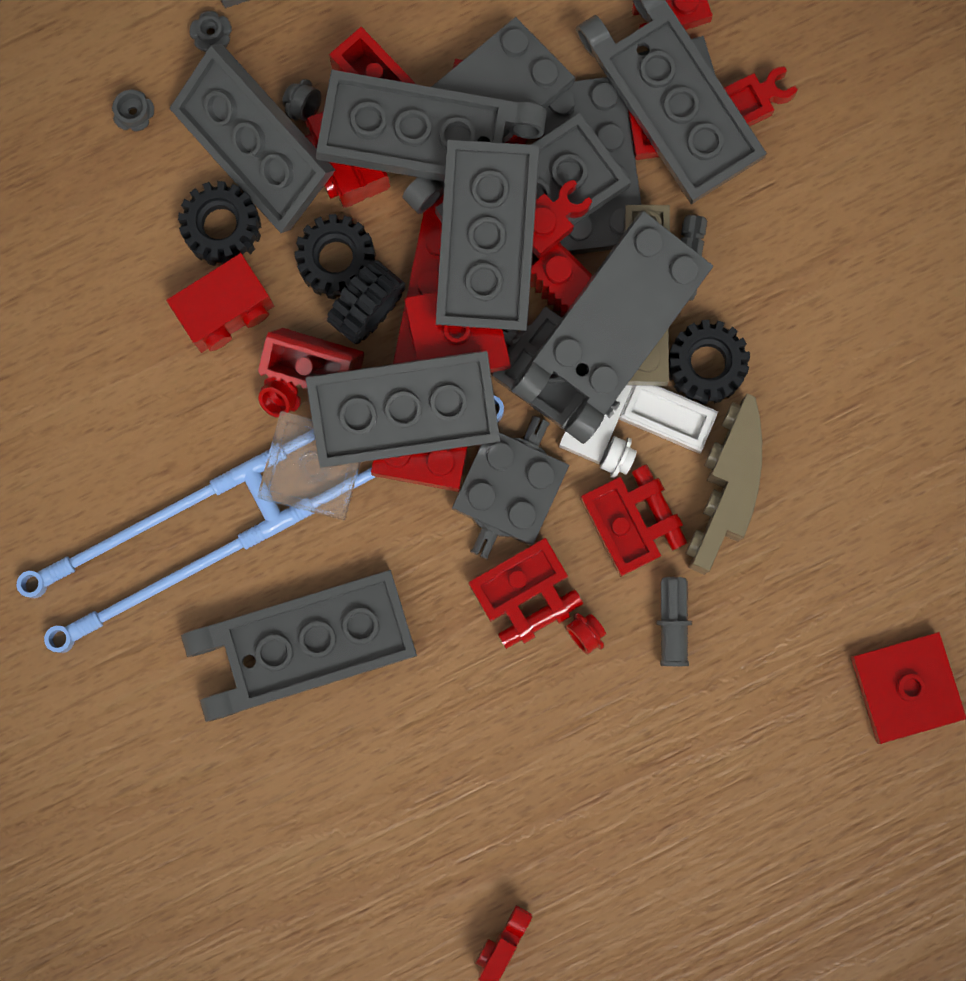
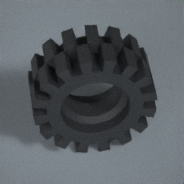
[178,181,262,266]
[295,214,376,299]
[327,260,406,344]
[669,320,750,404]

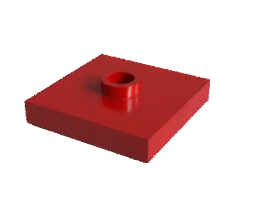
[404,291,511,373]
[850,632,966,744]

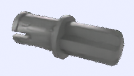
[656,577,692,666]

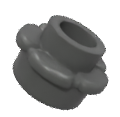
[190,11,232,52]
[283,79,321,121]
[112,90,155,132]

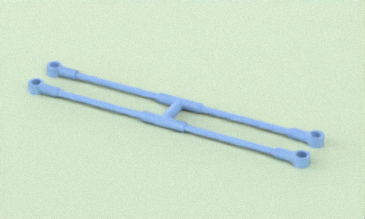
[16,396,504,653]

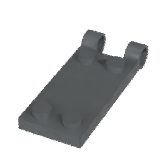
[576,0,767,204]
[402,17,575,214]
[316,70,547,182]
[511,211,714,444]
[181,570,417,722]

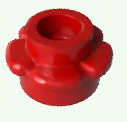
[258,377,301,418]
[566,613,606,655]

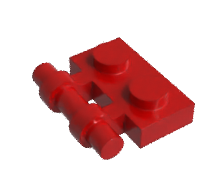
[580,464,688,577]
[468,538,583,649]

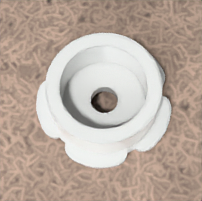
[600,436,637,478]

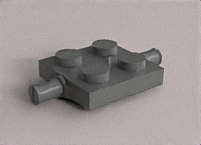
[492,306,620,430]
[452,416,570,560]

